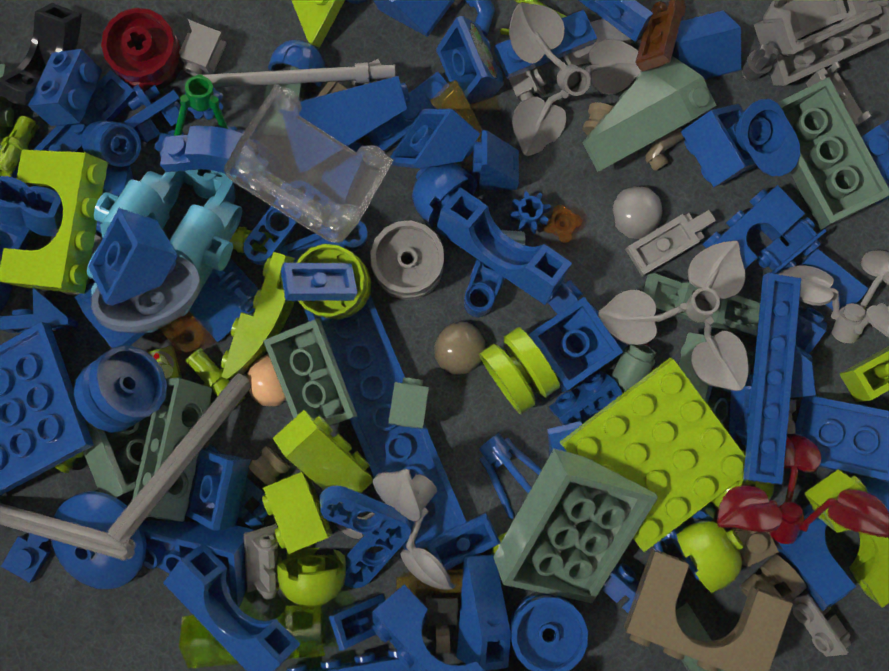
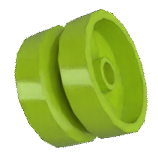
[479,327,560,414]

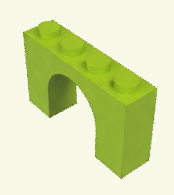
[0,150,108,294]

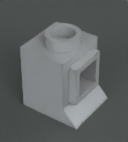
[179,19,227,76]

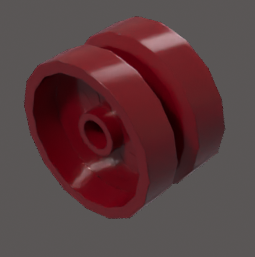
[101,8,183,91]

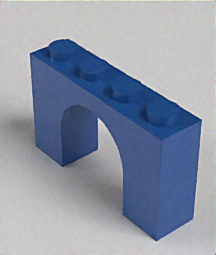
[773,475,889,612]

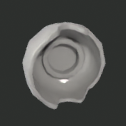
[613,186,663,239]

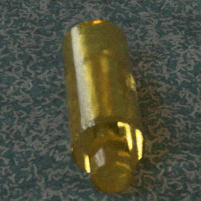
[396,570,463,596]

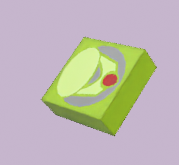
[147,345,182,378]

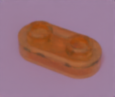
[160,311,206,353]

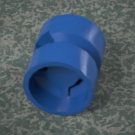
[81,120,141,167]

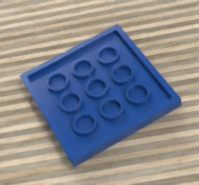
[0,322,94,496]

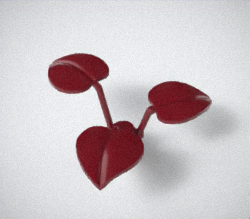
[717,434,889,544]

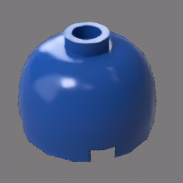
[412,163,478,227]

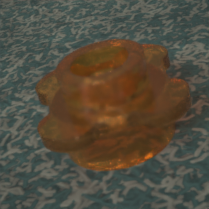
[543,205,582,243]

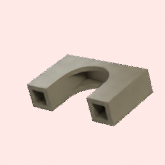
[624,548,793,671]

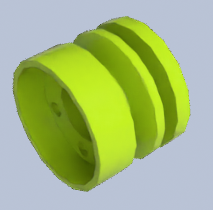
[297,244,371,320]

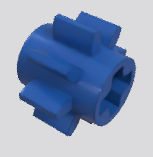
[510,191,551,234]

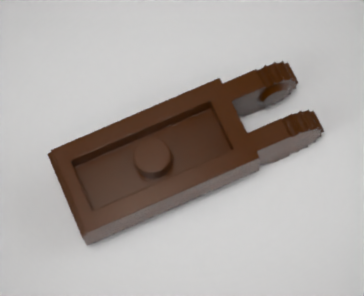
[635,0,686,72]

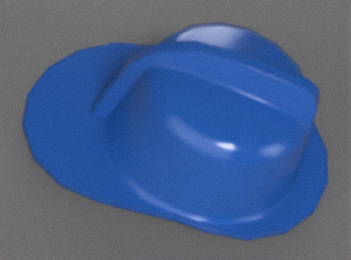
[735,99,800,176]

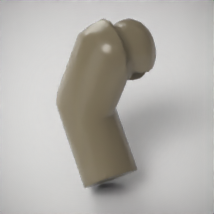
[646,127,684,171]

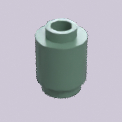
[611,344,656,392]

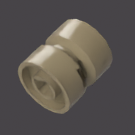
[740,554,807,601]

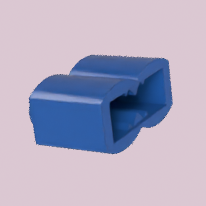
[0,176,63,236]

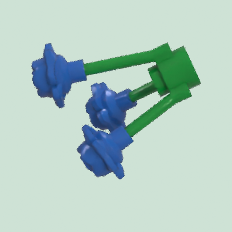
[154,74,247,157]

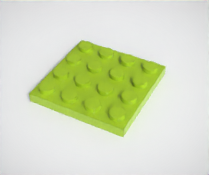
[560,358,745,552]

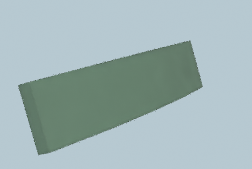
[643,273,760,339]

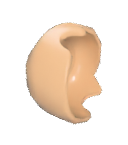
[247,354,286,406]

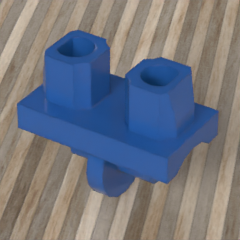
[124,84,181,143]

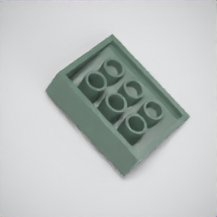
[493,449,658,603]

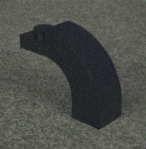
[0,3,82,105]

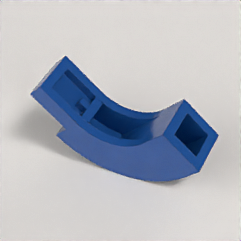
[160,126,283,195]

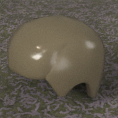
[435,321,486,374]

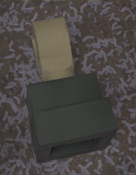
[426,593,458,653]

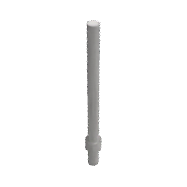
[203,62,396,88]

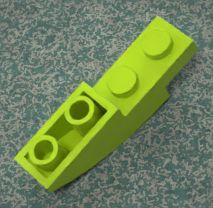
[221,252,295,379]

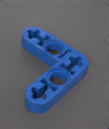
[244,180,368,265]
[320,485,411,588]

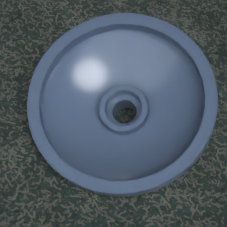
[91,256,201,333]

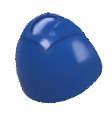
[268,40,325,88]

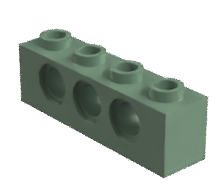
[132,378,212,522]

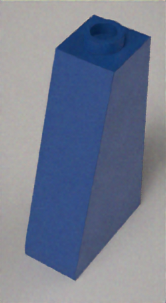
[281,76,410,173]

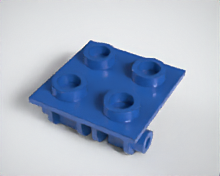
[189,258,259,343]

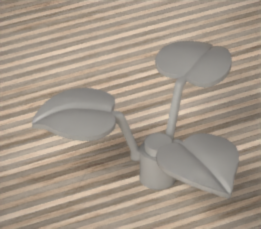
[509,2,641,156]
[598,241,748,391]
[779,250,889,343]
[319,469,456,590]

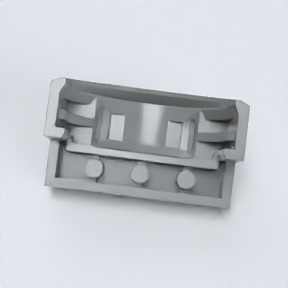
[754,0,889,86]

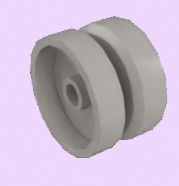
[370,220,444,300]

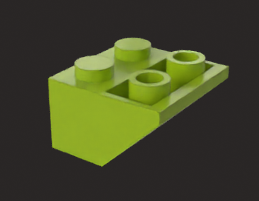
[262,472,333,554]

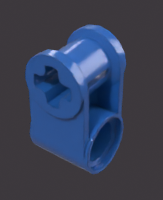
[464,259,505,318]

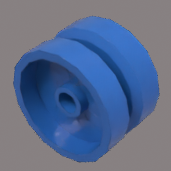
[74,345,167,433]
[509,592,588,671]

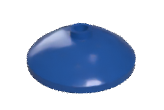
[51,491,146,589]

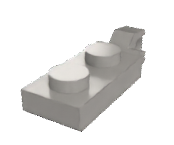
[625,210,716,277]

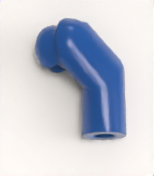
[466,0,495,36]

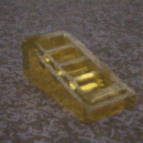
[430,79,482,142]

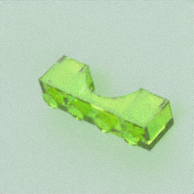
[179,605,326,669]

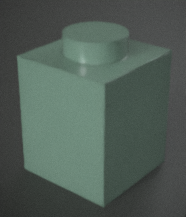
[389,378,429,429]

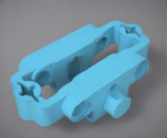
[87,169,242,332]

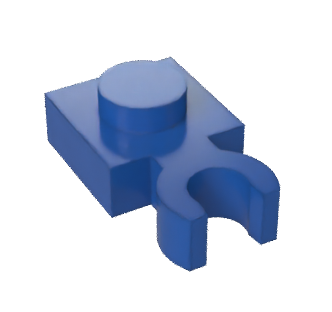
[1,533,51,583]

